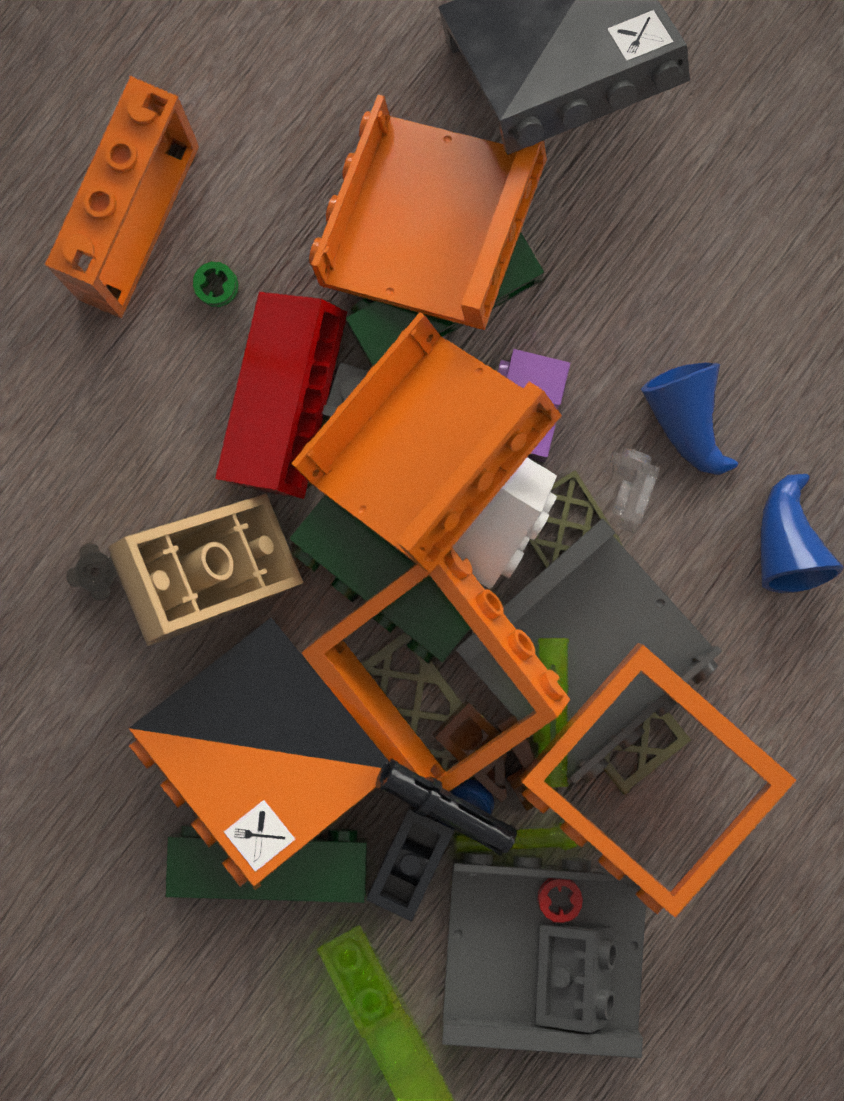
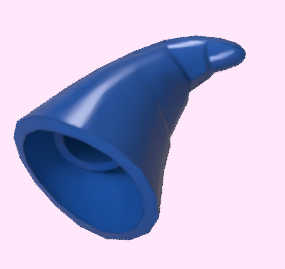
[641,362,738,475]
[761,474,844,593]

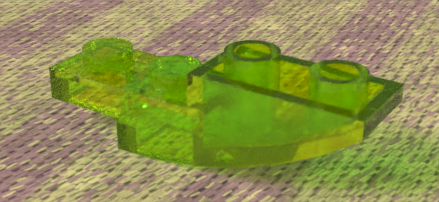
[317,925,455,1101]

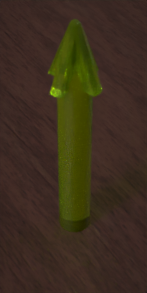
[453,822,589,853]

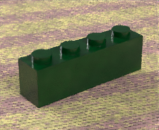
[346,232,544,367]
[289,495,470,664]
[166,824,368,903]

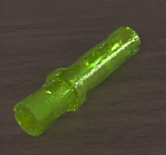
[533,638,569,787]

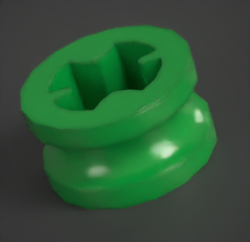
[193,261,239,307]

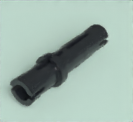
[376,759,517,856]

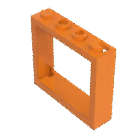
[45,76,199,319]
[301,548,571,791]
[520,643,796,918]

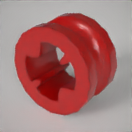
[537,878,583,923]

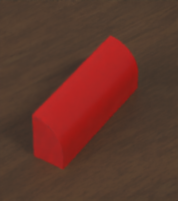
[215,292,347,499]

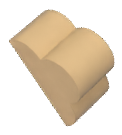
[108,493,303,646]

